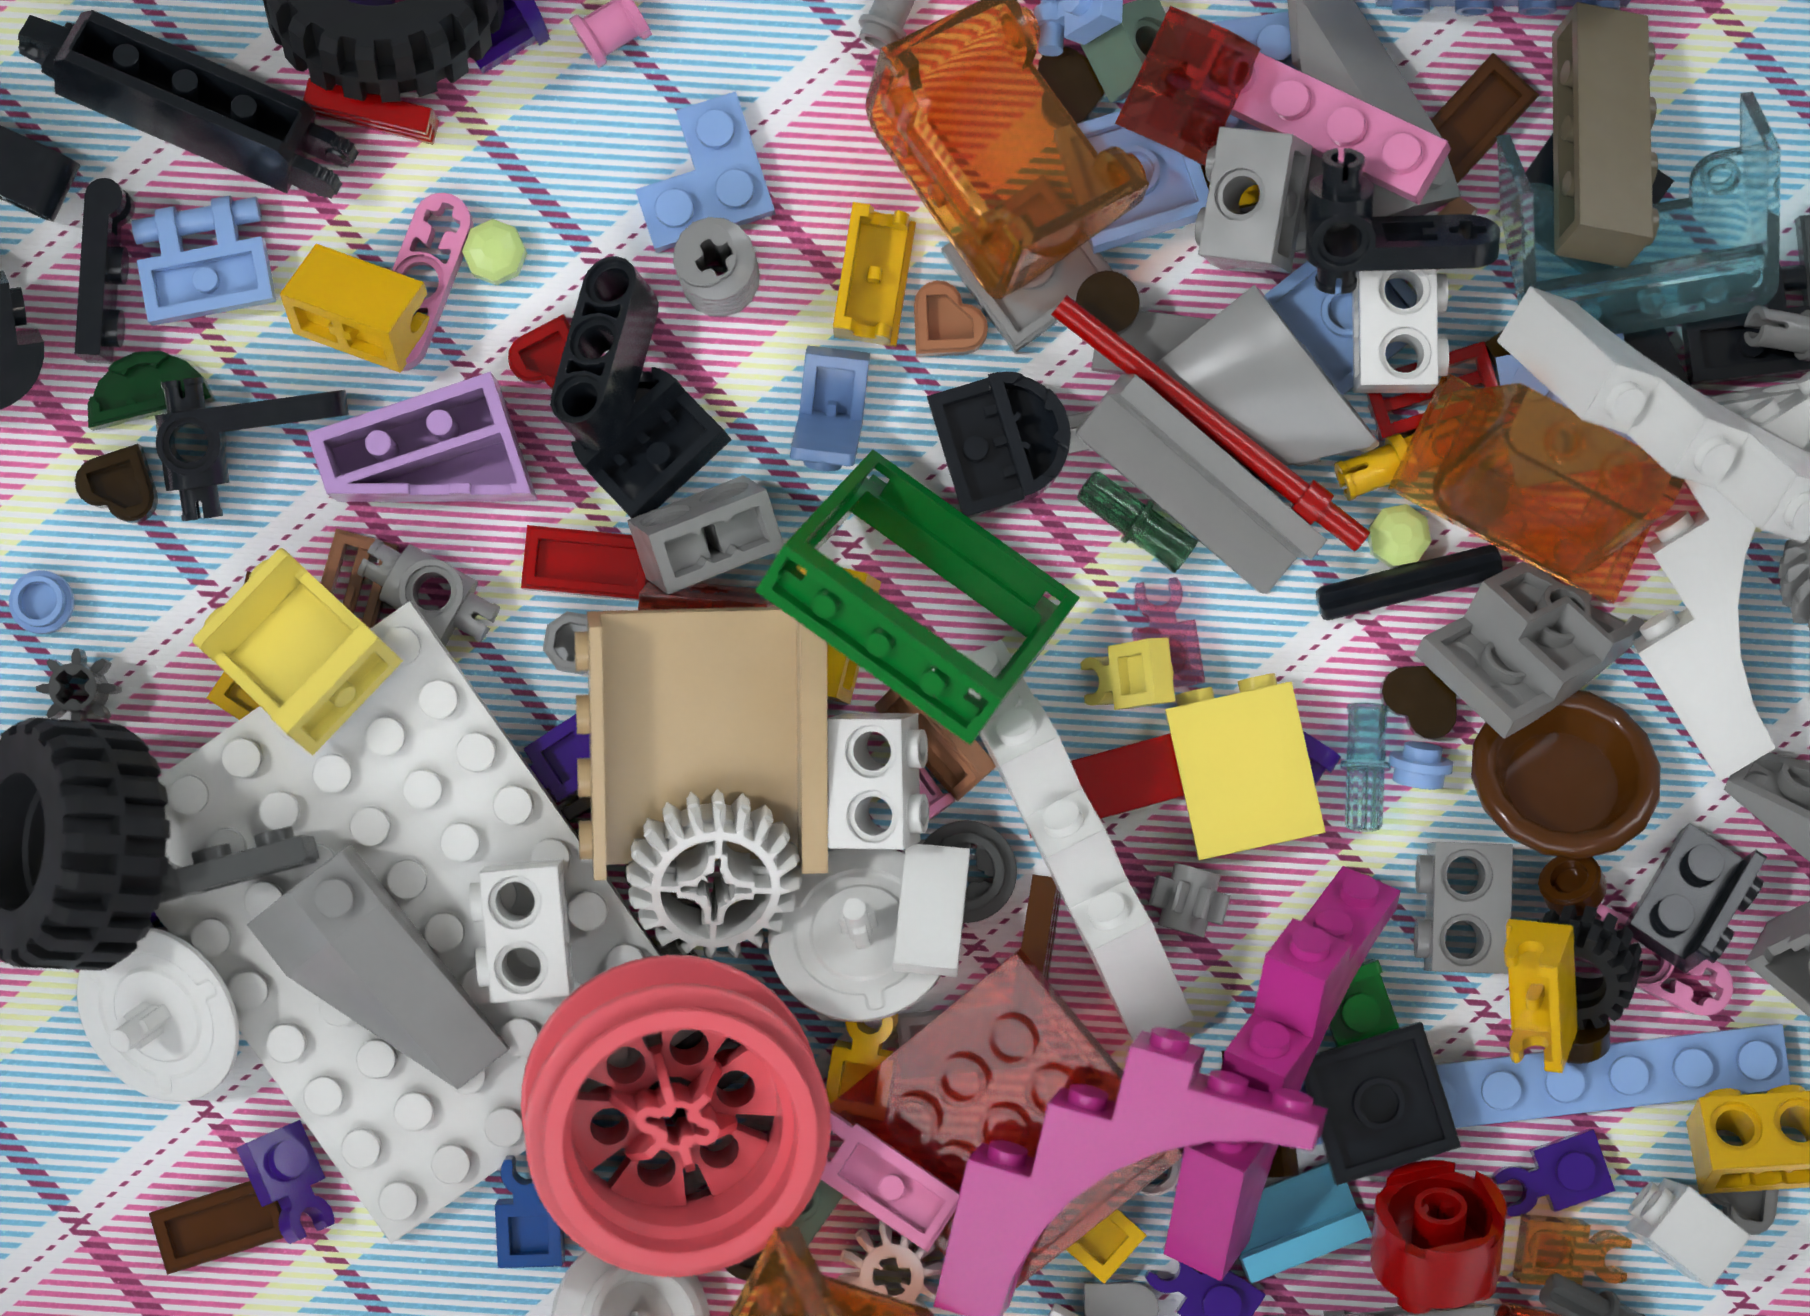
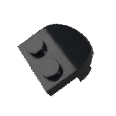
[571,367,732,519]
[927,372,1071,518]

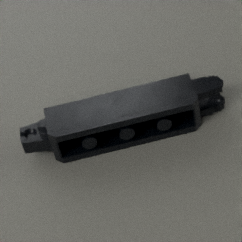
[18,10,359,199]

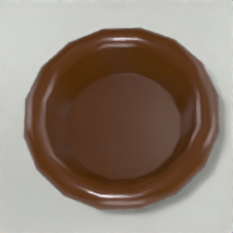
[1471,690,1661,860]

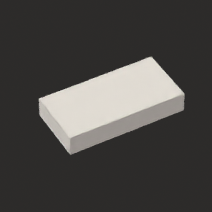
[892,844,970,977]

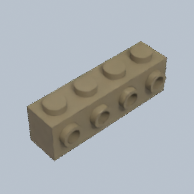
[1552,2,1659,268]

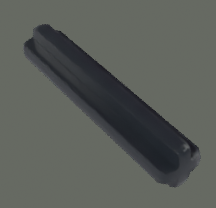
[1316,544,1503,621]

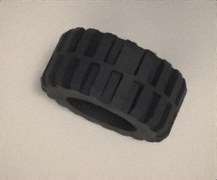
[263,0,505,102]
[0,717,170,971]

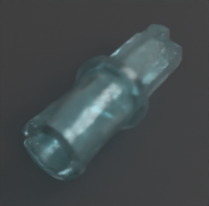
[1340,703,1391,832]

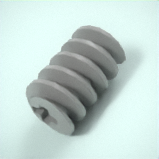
[673,217,760,317]

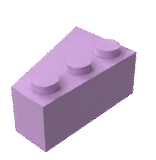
[307,372,538,502]

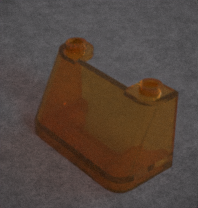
[865,0,1150,299]

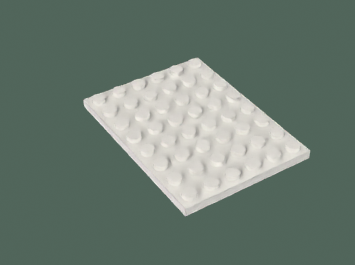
[154,601,697,1244]

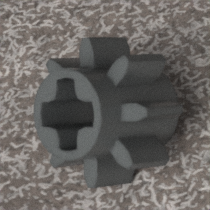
[36,648,122,721]

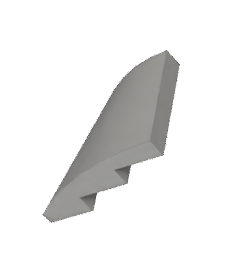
[1156,285,1380,477]
[1414,561,1645,739]

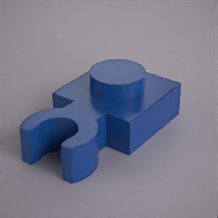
[495,1155,565,1268]

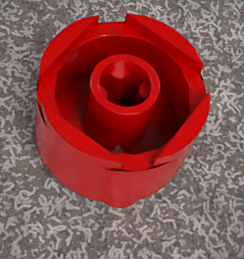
[1370,1160,1507,1314]

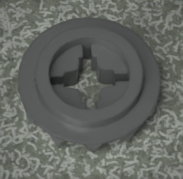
[923,820,1017,923]

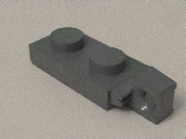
[160,826,319,903]

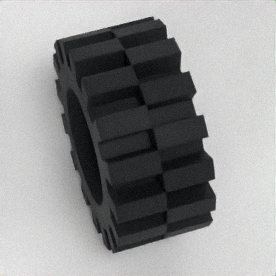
[1536,905,1643,1030]

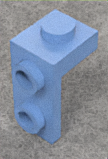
[790,345,870,471]

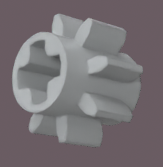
[1148,863,1231,938]

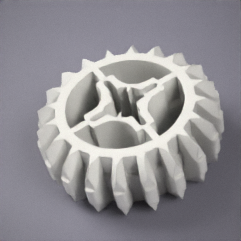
[626,789,802,959]

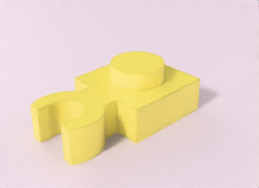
[1080,637,1175,710]

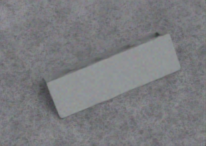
[1076,374,1327,594]

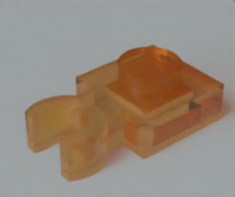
[1512,1214,1632,1285]

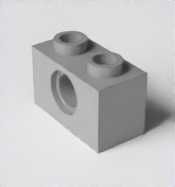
[1195,126,1313,273]

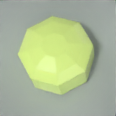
[462,219,527,285]
[1368,504,1432,568]

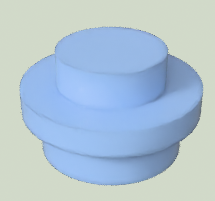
[9,570,74,634]
[1388,741,1454,790]

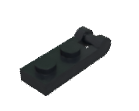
[74,178,135,364]

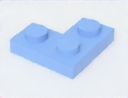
[635,91,776,253]

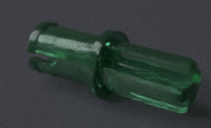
[1077,471,1198,573]

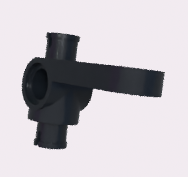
[1303,148,1501,294]
[155,377,349,521]

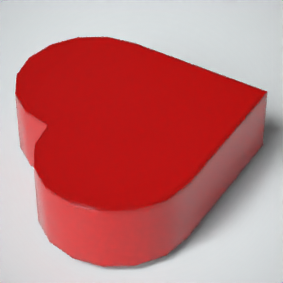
[508,314,570,390]

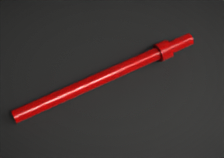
[1051,295,1370,552]

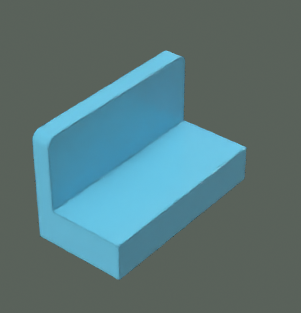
[1238,1162,1372,1283]

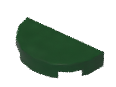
[87,351,215,431]

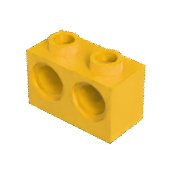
[1686,1085,1810,1194]

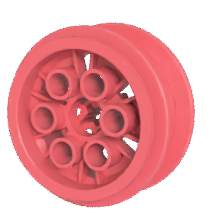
[521,955,831,1277]

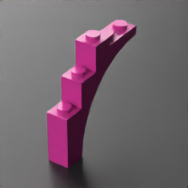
[1164,866,1401,1281]
[933,1027,1328,1316]

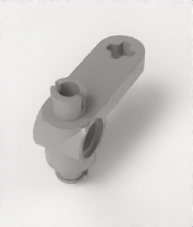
[357,539,500,647]

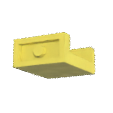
[192,548,403,756]
[1165,673,1326,861]

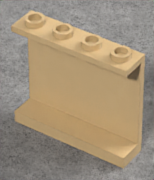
[575,607,828,881]

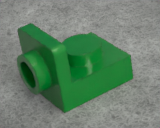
[1329,959,1400,1047]

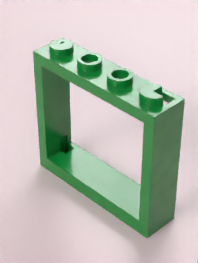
[755,449,1080,745]

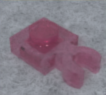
[1131,577,1205,688]

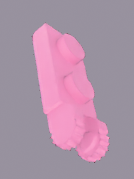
[821,1110,960,1252]

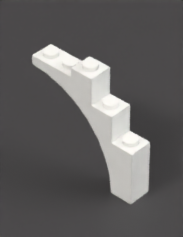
[1497,286,1810,544]
[1632,371,1810,782]
[966,639,1194,1041]

